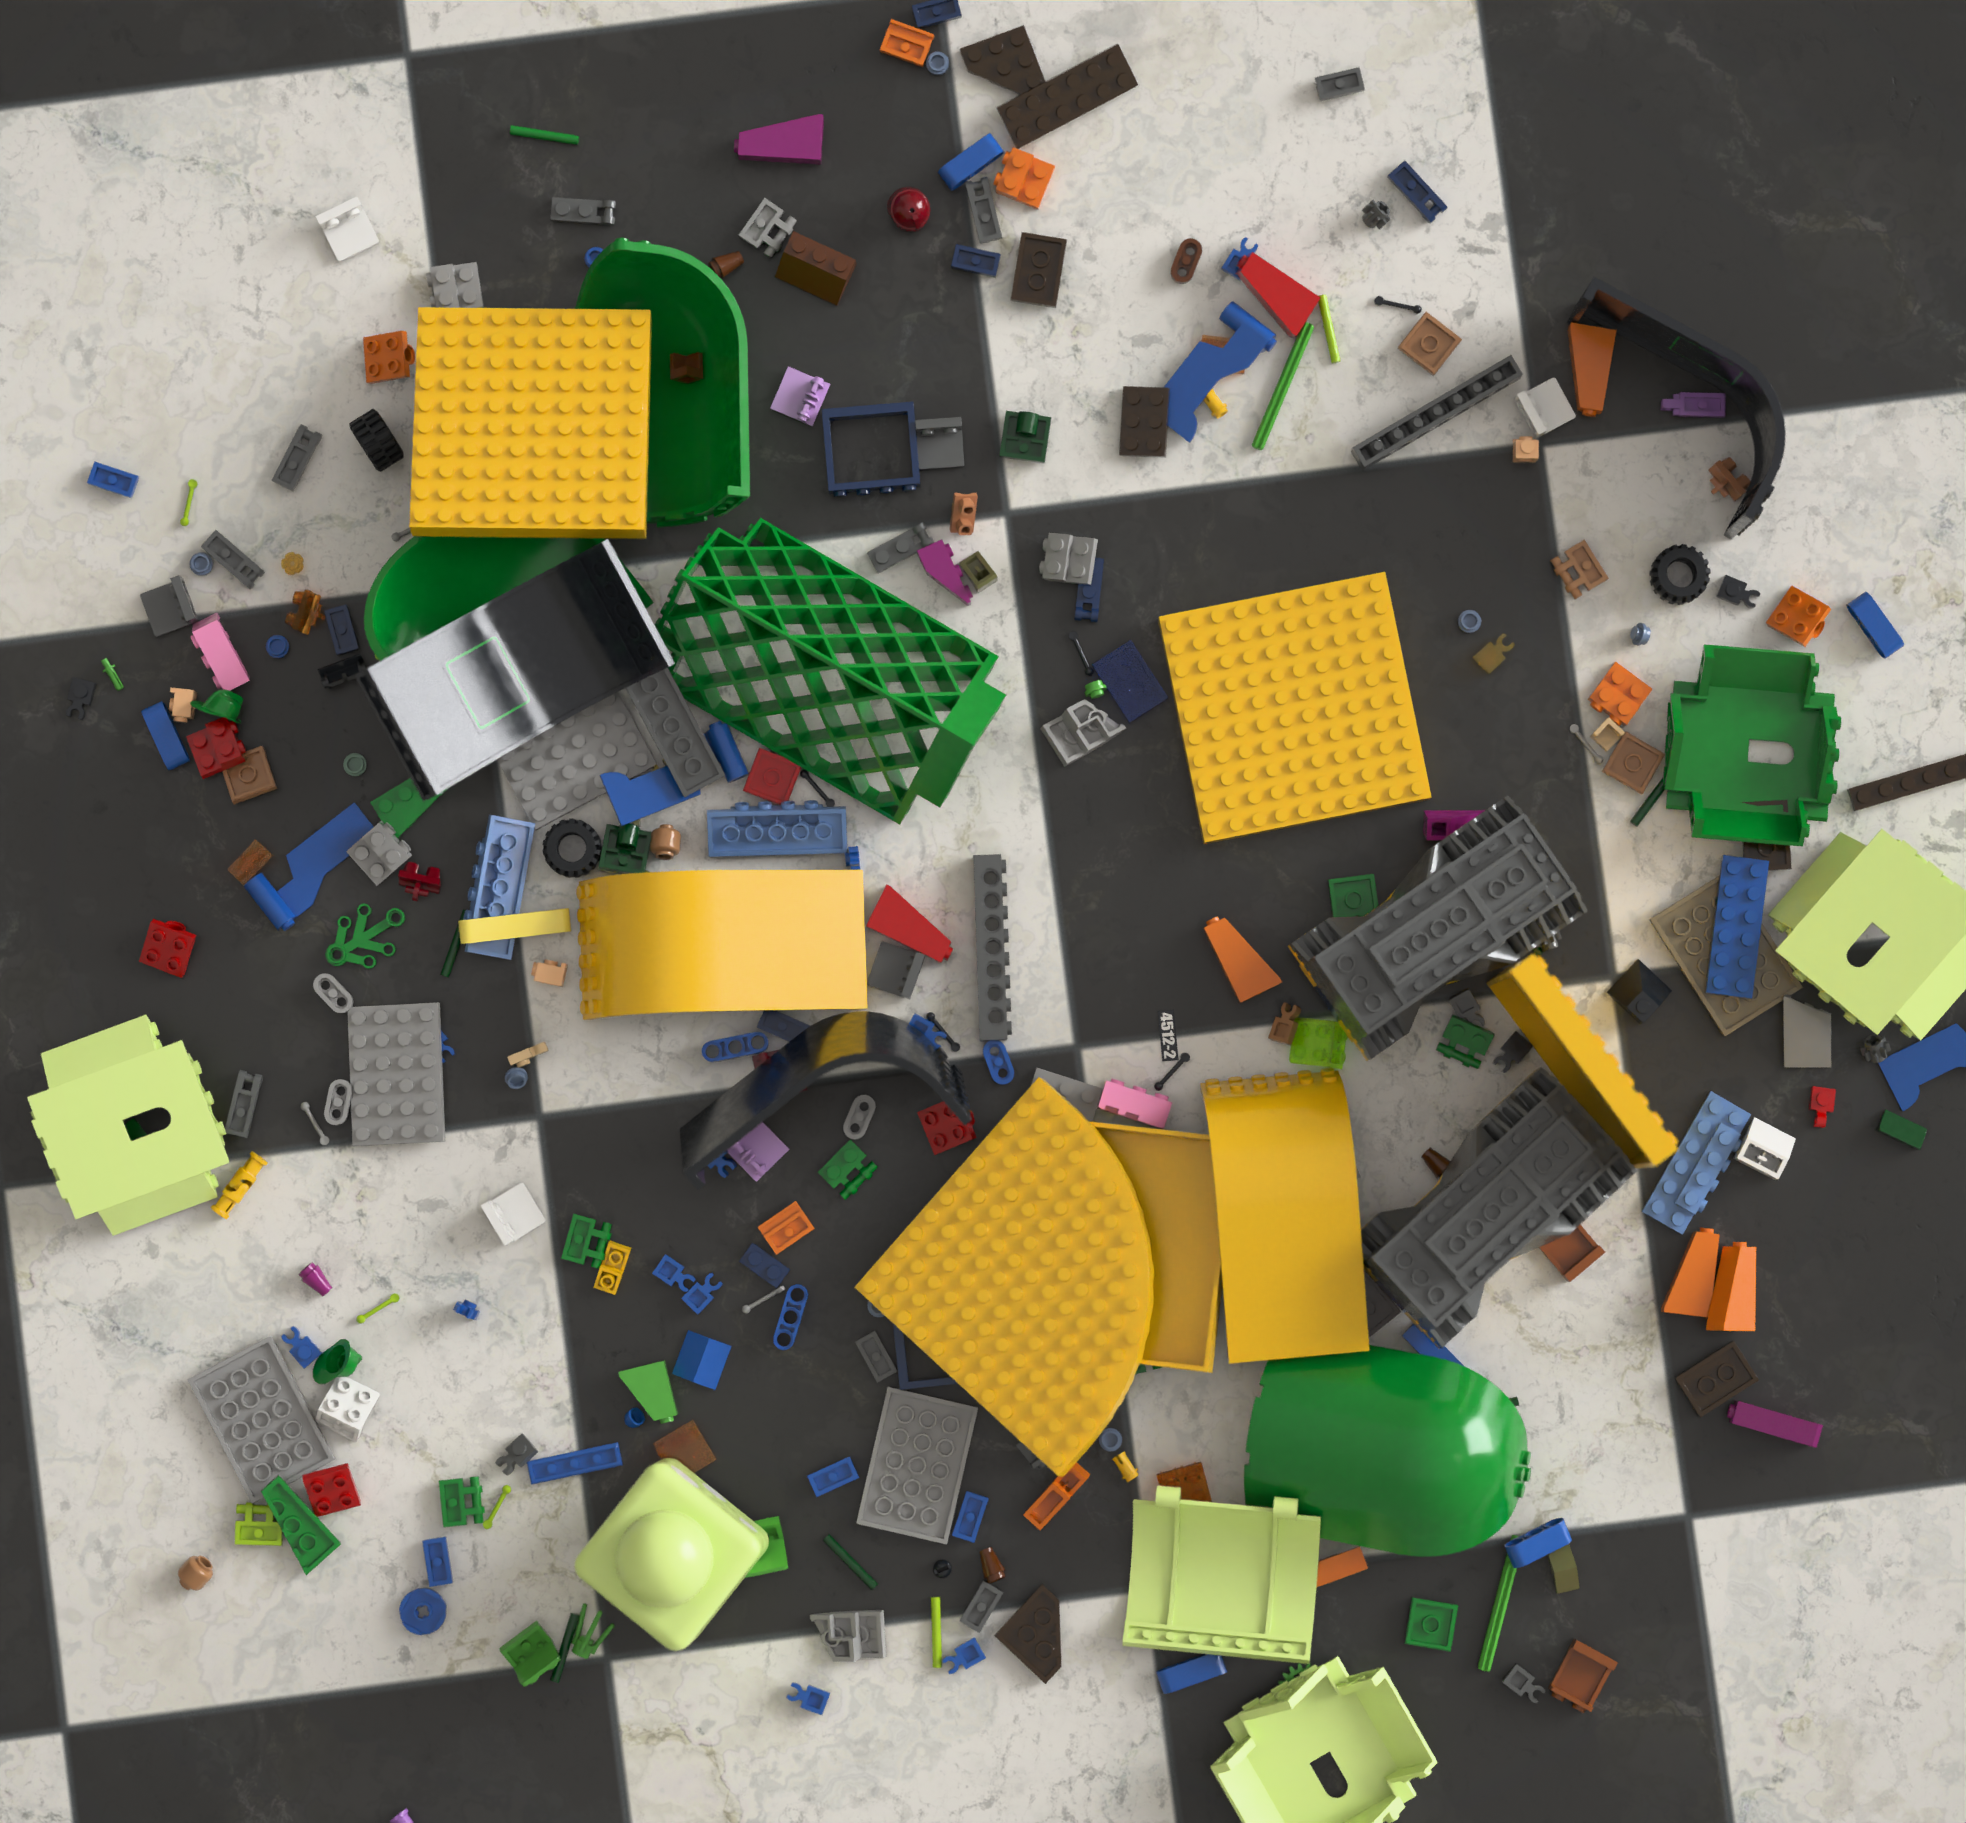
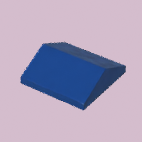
[672,1330,732,1390]

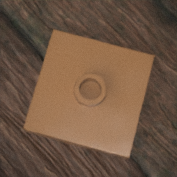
[1397,312,1462,376]
[1602,731,1665,795]
[222,746,277,804]

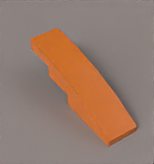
[1317,1546,1368,1587]

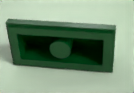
[1876,1109,1928,1150]

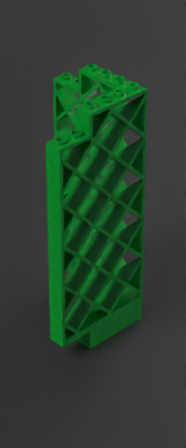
[654,518,1006,825]

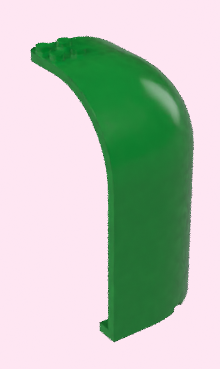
[575,238,750,528]
[364,536,654,661]
[1244,1345,1531,1557]

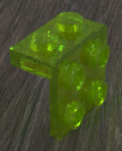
[1289,1017,1348,1070]

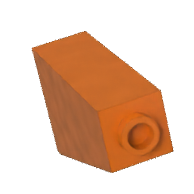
[1568,322,1616,417]
[1203,916,1282,1004]
[1661,1228,1720,1317]
[1706,1242,1756,1331]

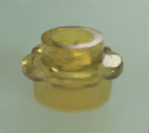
[281,552,304,575]

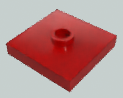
[743,748,801,805]

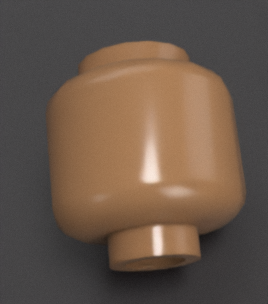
[650,824,681,860]
[178,1556,213,1591]

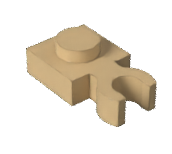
[507,1042,549,1068]

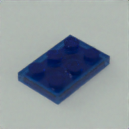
[1092,640,1168,723]

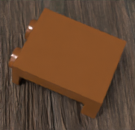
[1539,1224,1605,1282]
[1548,1639,1618,1713]

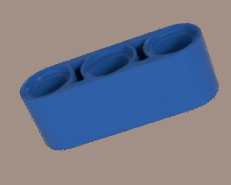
[938,133,1004,191]
[1846,591,1904,659]
[141,701,190,771]
[702,1032,769,1062]
[773,1284,808,1350]
[1505,1518,1572,1568]
[1156,1654,1227,1694]

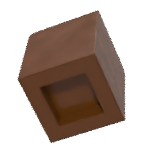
[670,352,703,384]

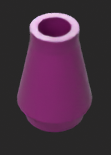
[298,1262,333,1297]

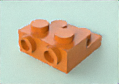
[993,147,1055,209]
[1588,662,1652,727]

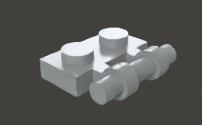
[739,198,797,258]

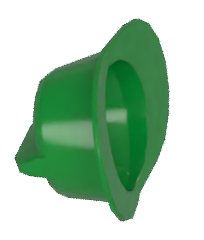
[190,689,243,723]
[313,1339,362,1384]

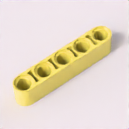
[458,908,571,944]

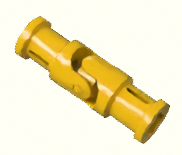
[210,1151,268,1219]

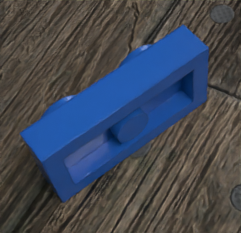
[87,461,139,499]
[807,1456,859,1497]
[952,1491,989,1543]
[422,1536,453,1587]

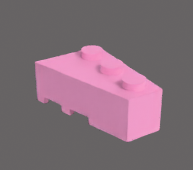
[190,613,250,691]
[1097,1078,1172,1129]

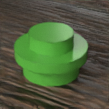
[1084,680,1107,699]

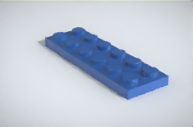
[1705,855,1769,999]

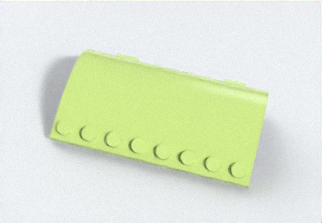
[1122,1486,1321,1664]

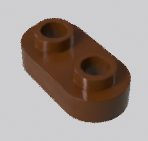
[1171,238,1202,284]

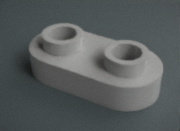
[313,973,354,1014]
[324,1079,352,1125]
[843,1095,876,1139]

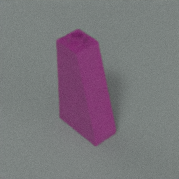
[734,114,824,165]
[1727,1400,1823,1448]

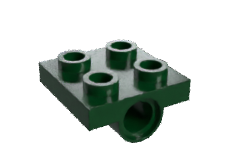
[999,411,1051,464]
[598,824,652,874]

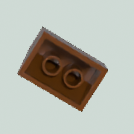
[775,231,856,306]

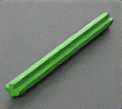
[1252,322,1314,450]
[1478,1535,1519,1672]

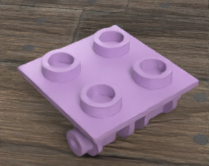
[770,367,830,426]
[728,1122,790,1182]

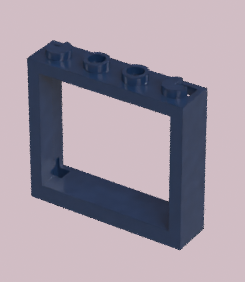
[822,402,921,497]
[893,1324,958,1390]

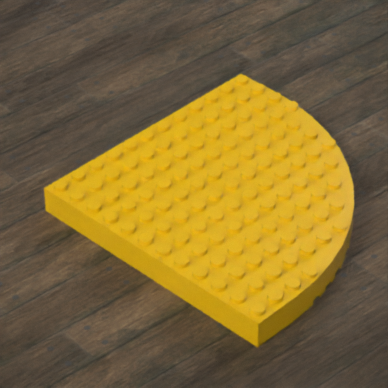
[855,1077,1154,1477]

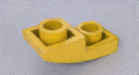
[593,1241,632,1295]

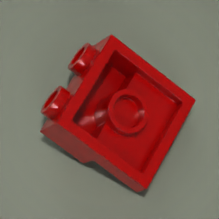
[186,717,246,779]

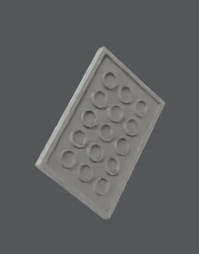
[497,692,657,831]
[348,1003,445,1146]
[188,1336,335,1503]
[856,1387,978,1544]

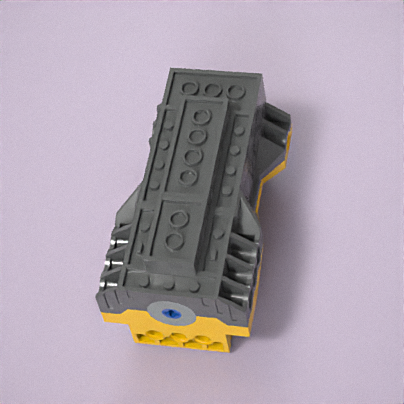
[1288,795,1588,1061]
[1361,1067,1637,1349]

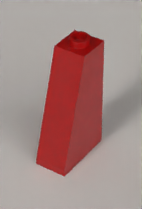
[1236,252,1321,338]
[866,884,953,963]

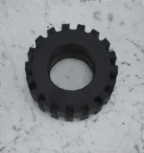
[349,409,404,472]
[1649,544,1711,605]
[542,818,602,878]

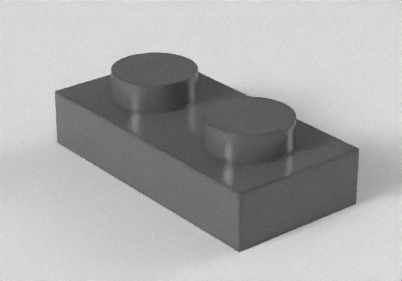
[1315,67,1365,101]
[855,1331,898,1383]
[960,1580,1003,1633]

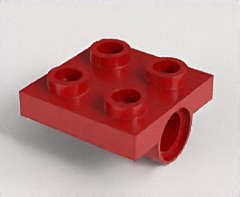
[139,919,196,978]
[917,1101,977,1155]
[303,1463,361,1517]

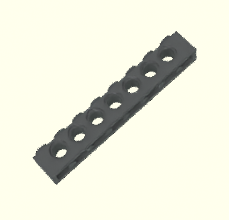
[1351,355,1523,471]
[973,854,1012,1041]

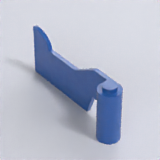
[1163,301,1277,443]
[599,721,749,826]
[244,802,374,931]
[1878,1023,1966,1111]

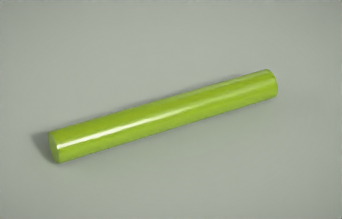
[1318,294,1341,364]
[931,1597,942,1668]

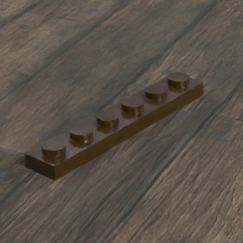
[1847,754,1966,811]

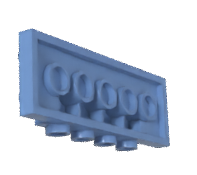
[707,800,847,857]
[463,815,535,960]
[1641,1091,1751,1235]

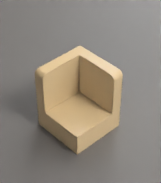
[1589,717,1625,752]

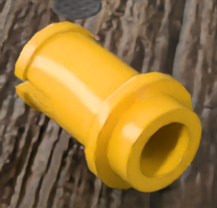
[1203,389,1228,419]
[1112,1451,1139,1483]

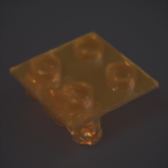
[653,1420,717,1473]
[1156,1462,1212,1502]

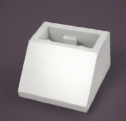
[1733,1117,1796,1180]

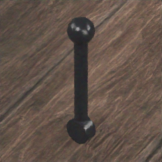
[1375,296,1422,314]
[1069,631,1094,676]
[800,769,835,807]
[926,1012,960,1052]
[1154,1053,1190,1091]

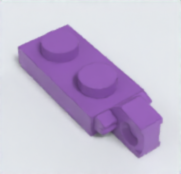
[1661,392,1726,418]

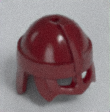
[887,187,930,232]

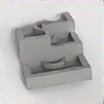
[1040,699,1126,767]
[1784,994,1832,1068]
[810,1610,887,1662]

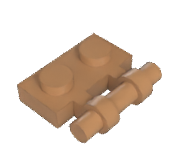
[1551,540,1609,599]

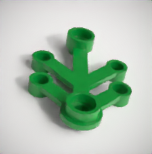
[325,903,405,969]

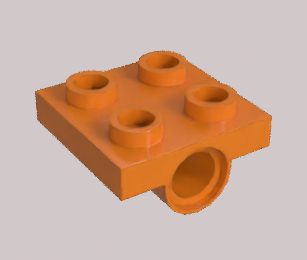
[363,330,415,384]
[1766,586,1831,647]

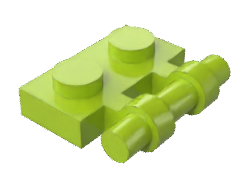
[235,1502,283,1546]

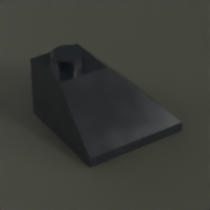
[1606,959,1672,1024]

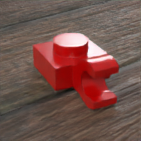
[1809,1086,1836,1128]

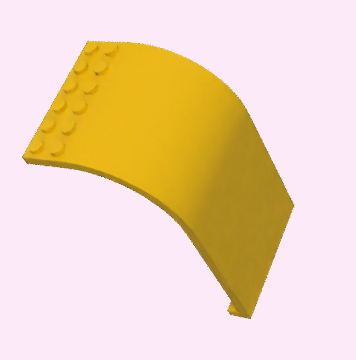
[576,870,868,1020]
[1200,1068,1370,1364]

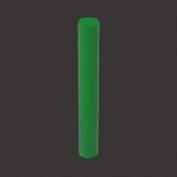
[510,125,579,145]

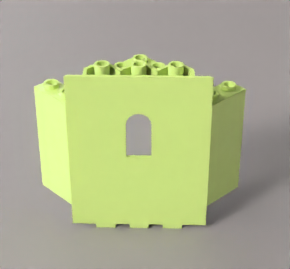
[1768,829,1966,1040]
[27,1015,230,1236]
[1210,1656,1437,1823]

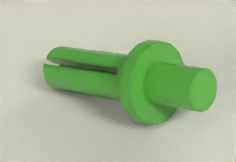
[101,658,124,691]

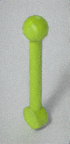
[180,479,198,526]
[356,1293,399,1324]
[483,1485,511,1529]

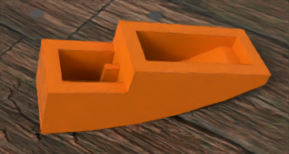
[1023,1462,1090,1530]

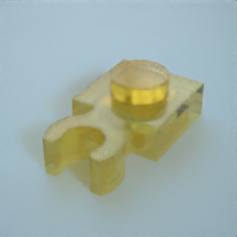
[1473,633,1515,675]

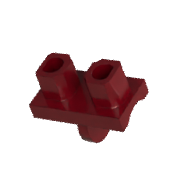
[398,861,441,902]

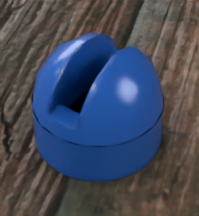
[624,1408,645,1428]

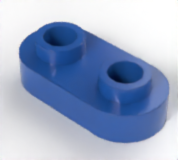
[983,1040,1014,1085]

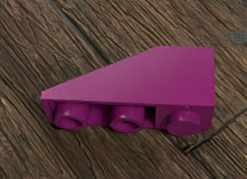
[917,539,973,606]
[1423,810,1485,840]

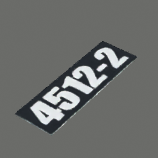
[1158,1009,1178,1061]

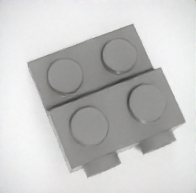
[426,262,484,308]
[1039,533,1098,585]
[346,820,412,886]

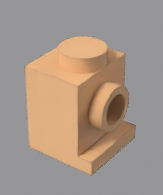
[1513,436,1539,463]
[169,688,197,723]
[531,959,568,987]

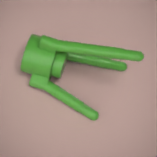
[571,1603,615,1659]

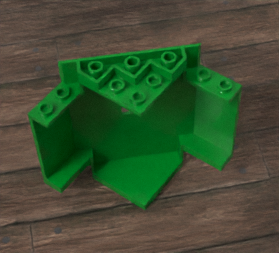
[1663,644,1841,847]

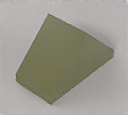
[959,551,998,593]
[1547,1544,1580,1594]

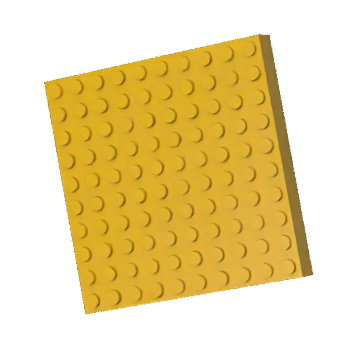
[409,307,652,539]
[1158,572,1432,845]
[1486,954,1678,1168]
[1007,1112,1223,1373]

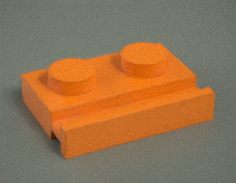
[880,19,934,67]
[758,1201,815,1255]

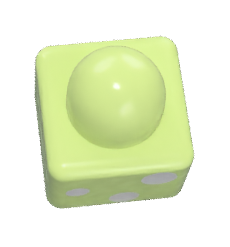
[575,1458,769,1651]

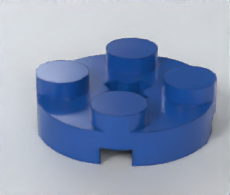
[399,1588,447,1635]

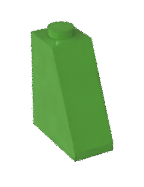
[618,1360,678,1424]

